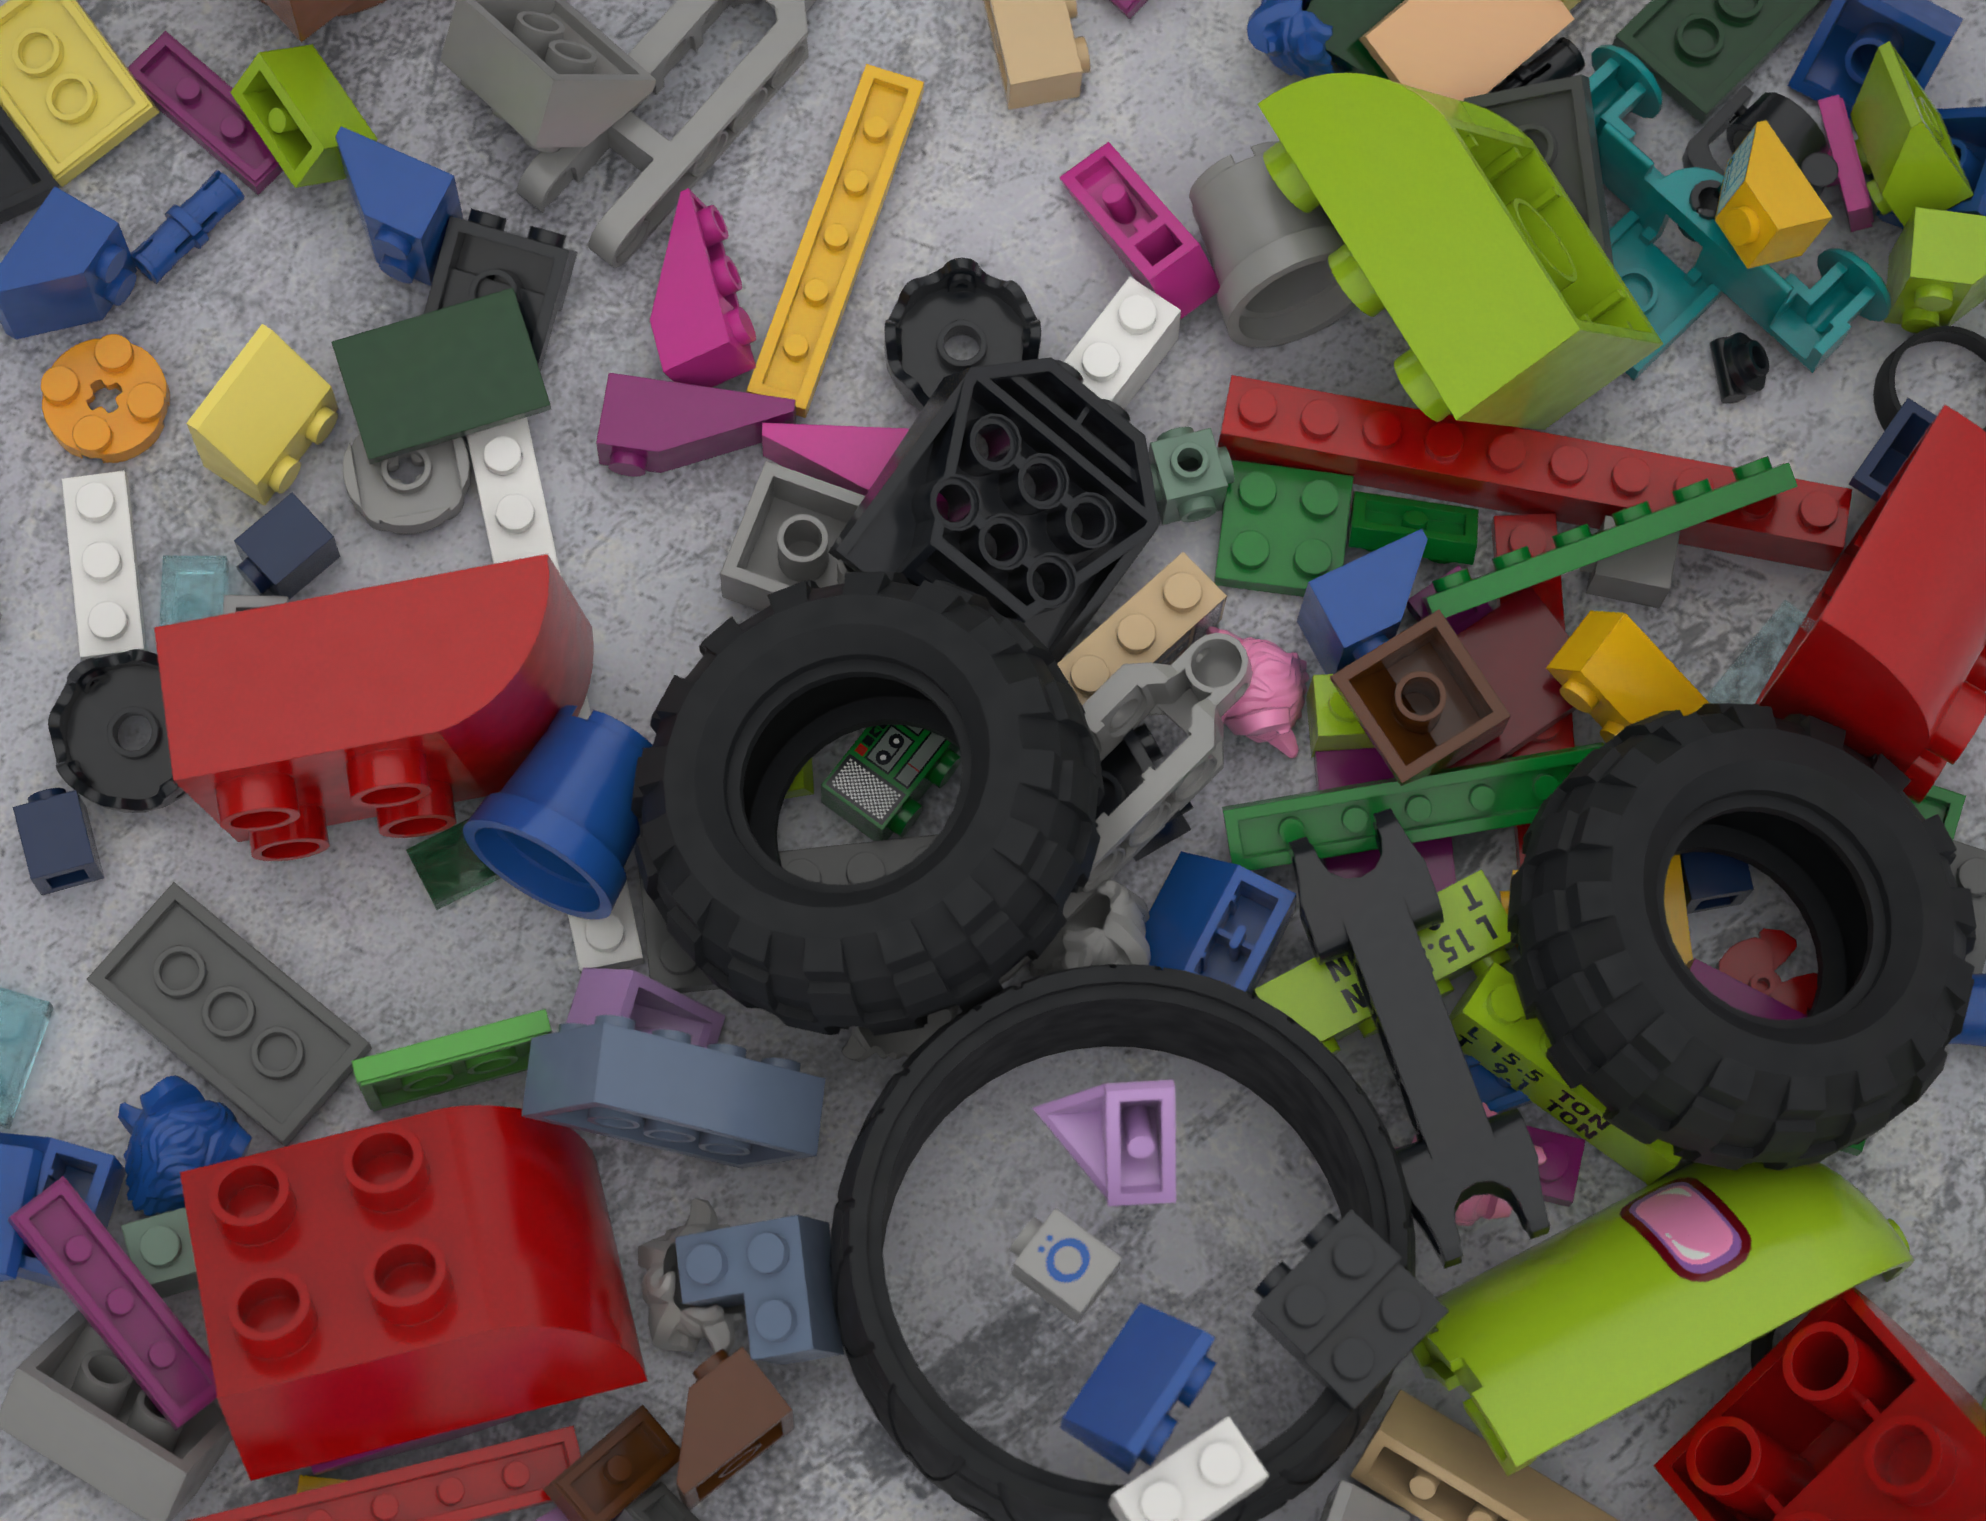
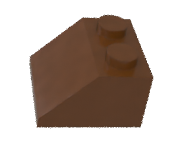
[1330,609,1511,786]
[676,1346,794,1510]

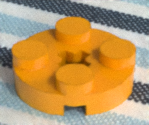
[41,334,170,463]

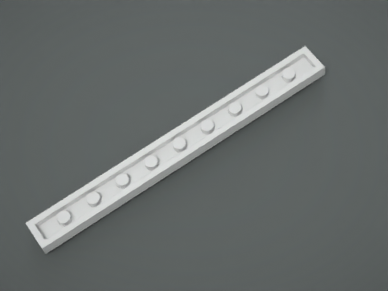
[466,417,644,974]

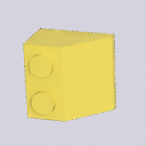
[186,324,338,506]

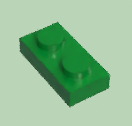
[1348,491,1479,565]

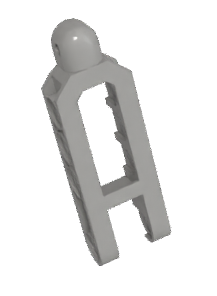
[517,0,816,268]
[999,633,1253,984]

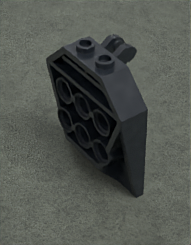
[828,357,1160,663]

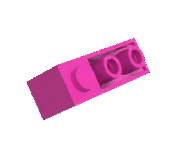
[650,188,756,387]

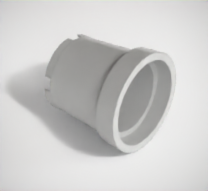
[1189,141,1356,348]

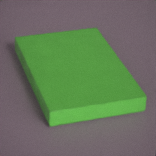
[351,1009,553,1112]

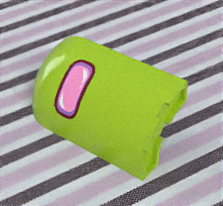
[1411,1162,1915,1476]

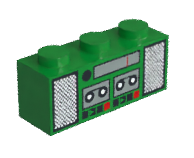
[821,725,961,841]

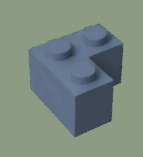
[675,1215,844,1365]

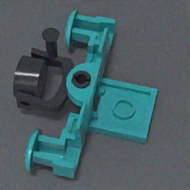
[1589,45,1891,380]

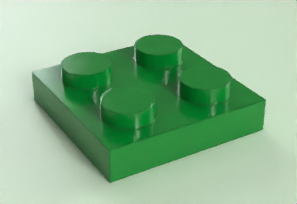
[1214,460,1354,597]

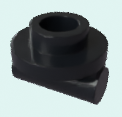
[1709,332,1769,404]

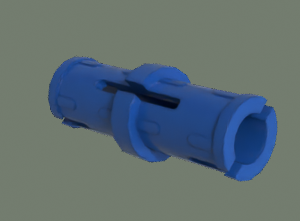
[131,170,245,284]

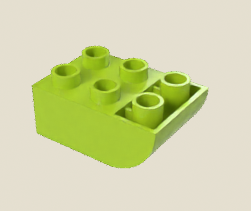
[1257,73,1663,430]

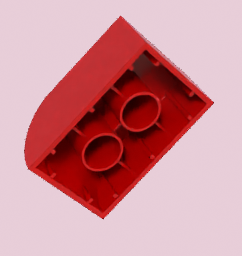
[1755,404,1986,804]
[154,554,594,861]
[180,1105,648,1481]

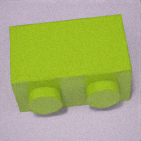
[230,44,378,188]

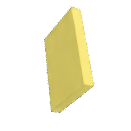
[0,0,160,187]

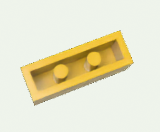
[1546,610,1710,743]

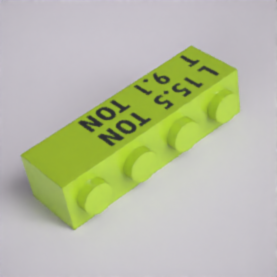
[1252,869,1515,1055]
[1449,962,1682,1185]

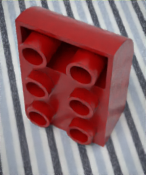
[1653,1287,1986,1521]

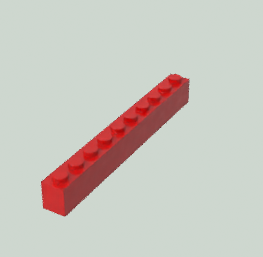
[1217,375,1852,572]

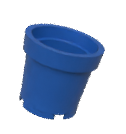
[463,705,653,920]

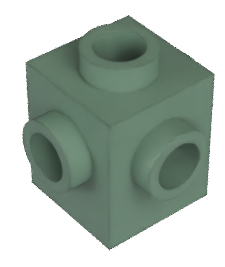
[1148,427,1234,525]

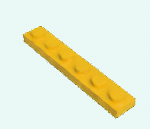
[746,64,924,418]

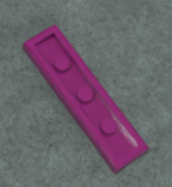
[8,1176,217,1431]

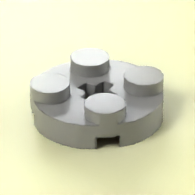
[343,434,471,534]

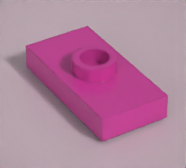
[1818,95,1874,232]

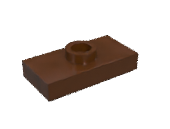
[543,1404,681,1521]

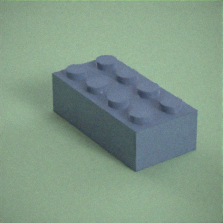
[521,1015,826,1169]

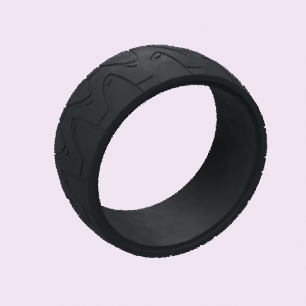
[830,964,1416,1521]

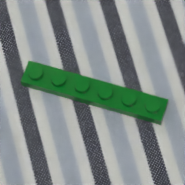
[1422,456,1798,618]
[1222,742,1604,871]

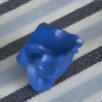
[1247,0,1348,79]
[118,1075,252,1216]

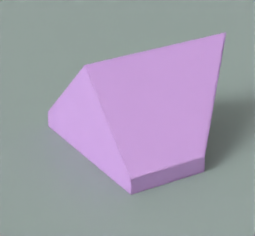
[1032,1080,1176,1206]

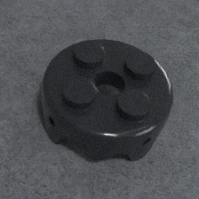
[884,257,1041,411]
[48,649,187,813]

